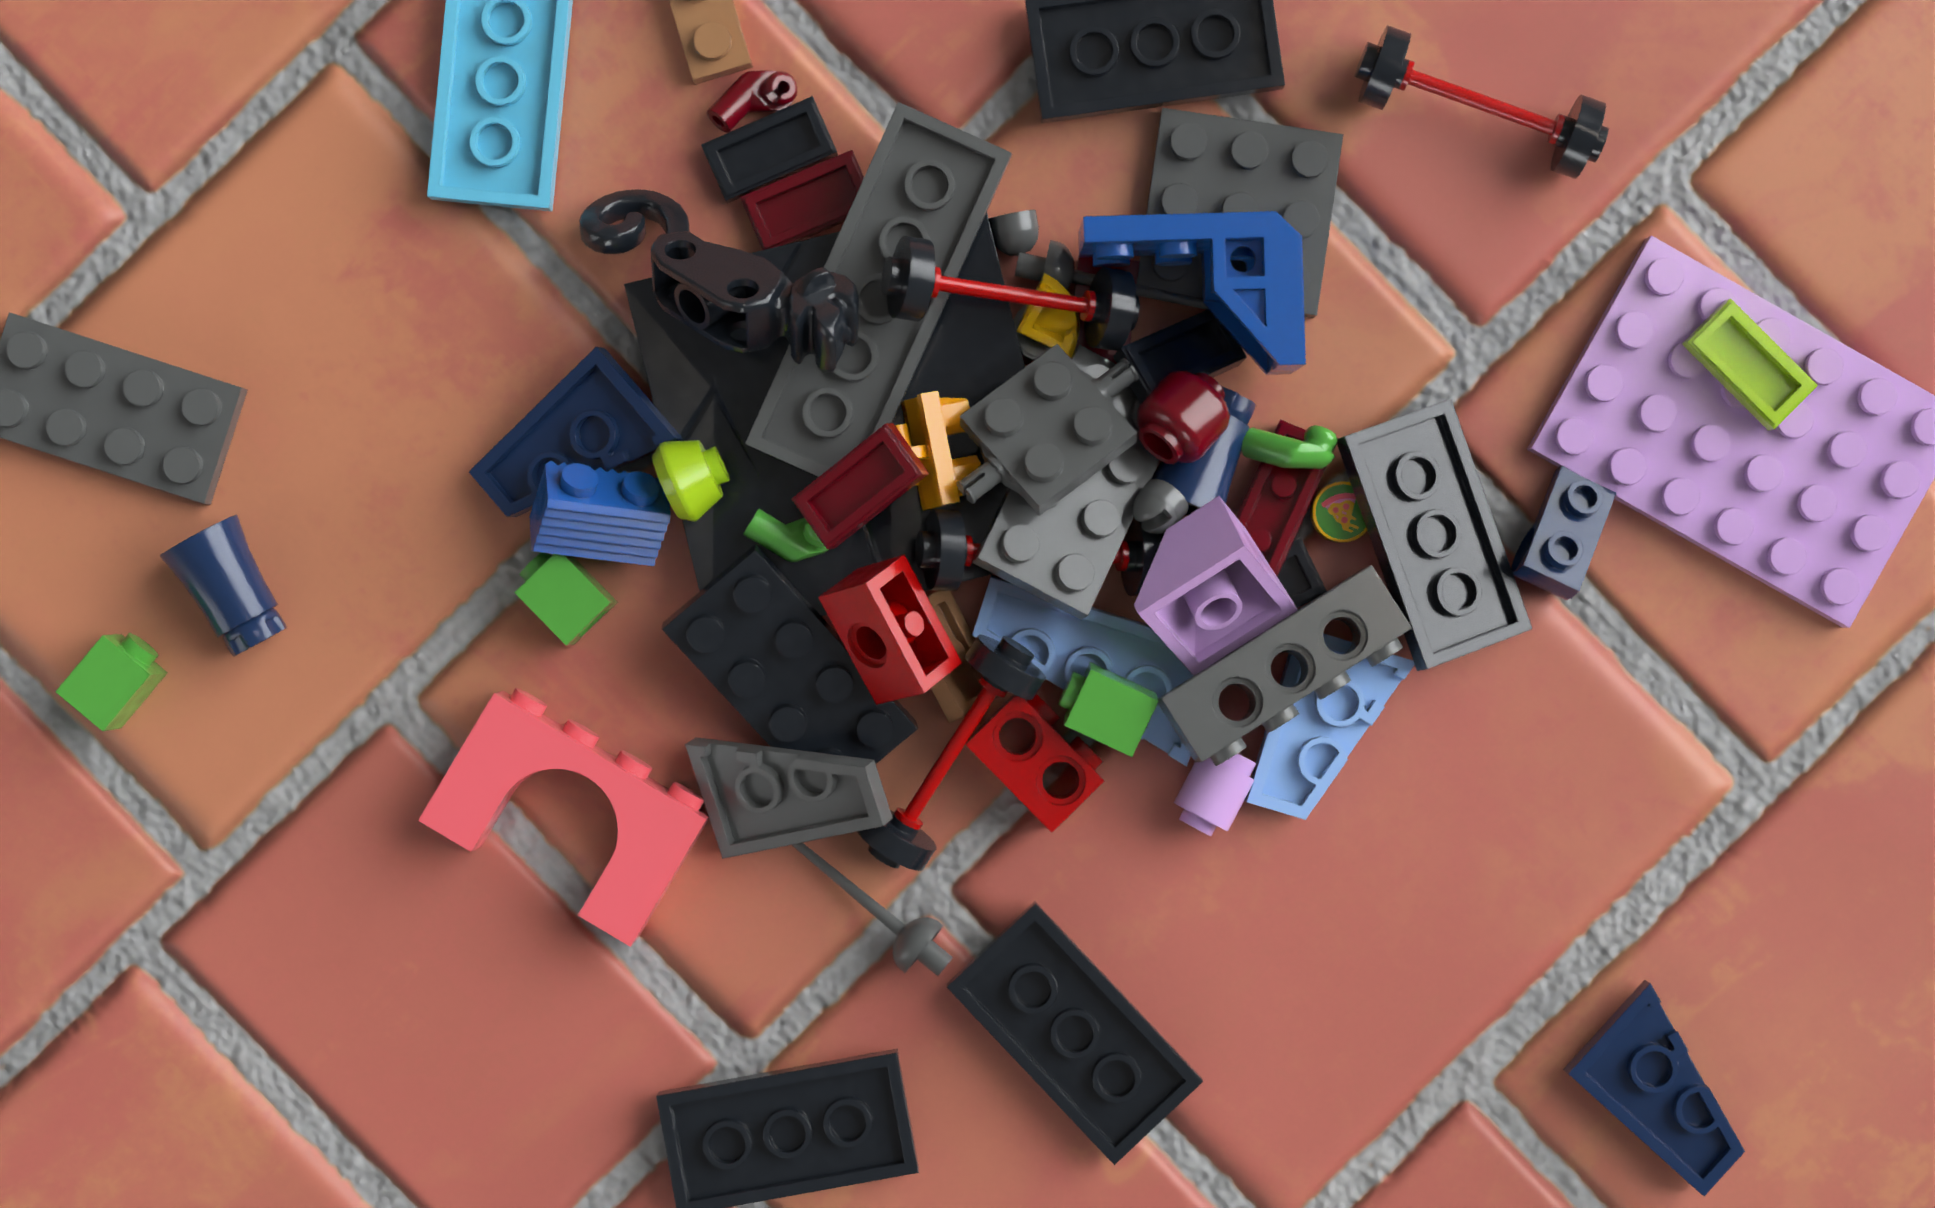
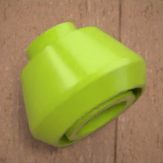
[652,440,730,522]

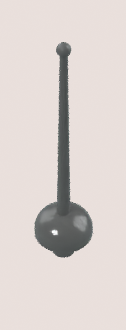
[1014,240,1208,310]
[792,843,953,976]

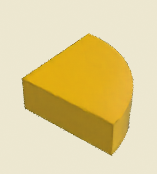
[1016,273,1080,358]

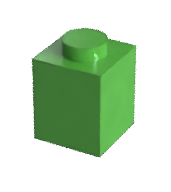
[514,553,618,646]
[55,633,168,731]
[1058,662,1159,757]

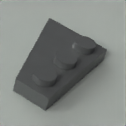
[685,737,893,859]

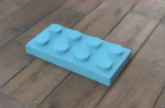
[427,0,573,212]

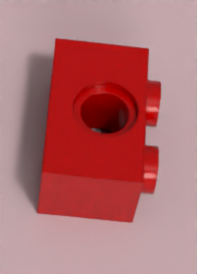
[818,554,962,705]

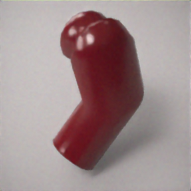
[707,70,798,133]

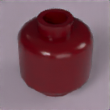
[1137,371,1230,464]

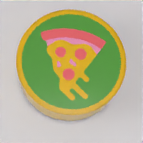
[1310,481,1367,543]

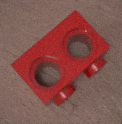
[965,694,1105,833]

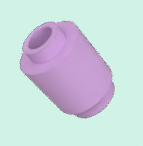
[1174,754,1256,836]

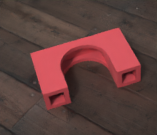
[418,688,709,947]

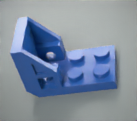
[1078,211,1306,375]

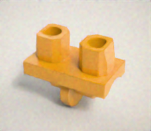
[895,391,981,511]

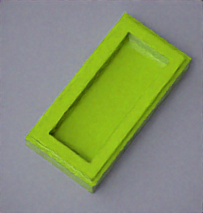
[1682,298,1818,431]

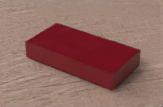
[740,150,864,250]
[792,423,929,549]

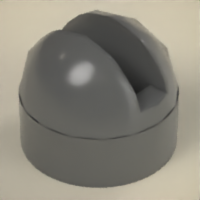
[989,210,1039,256]
[1133,479,1188,535]

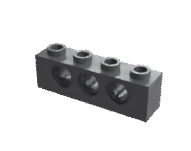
[1158,565,1412,766]

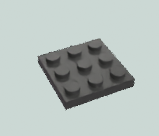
[1137,108,1344,318]

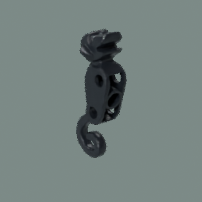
[579,189,859,373]

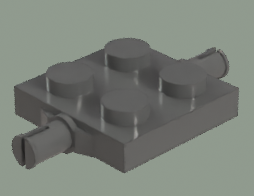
[957,344,1139,516]

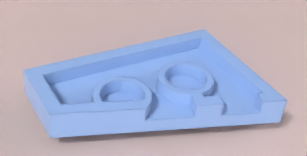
[1244,634,1415,820]

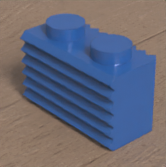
[529,460,671,566]

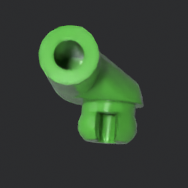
[1242,425,1338,469]
[743,509,829,562]

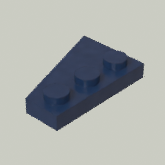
[469,347,683,517]
[1563,980,1745,1196]

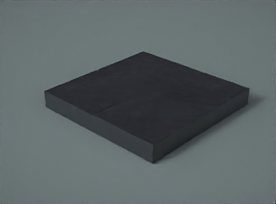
[624,213,1025,616]

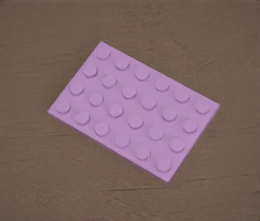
[1527,236,1935,628]

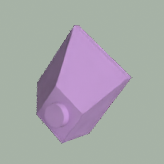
[1134,496,1298,676]

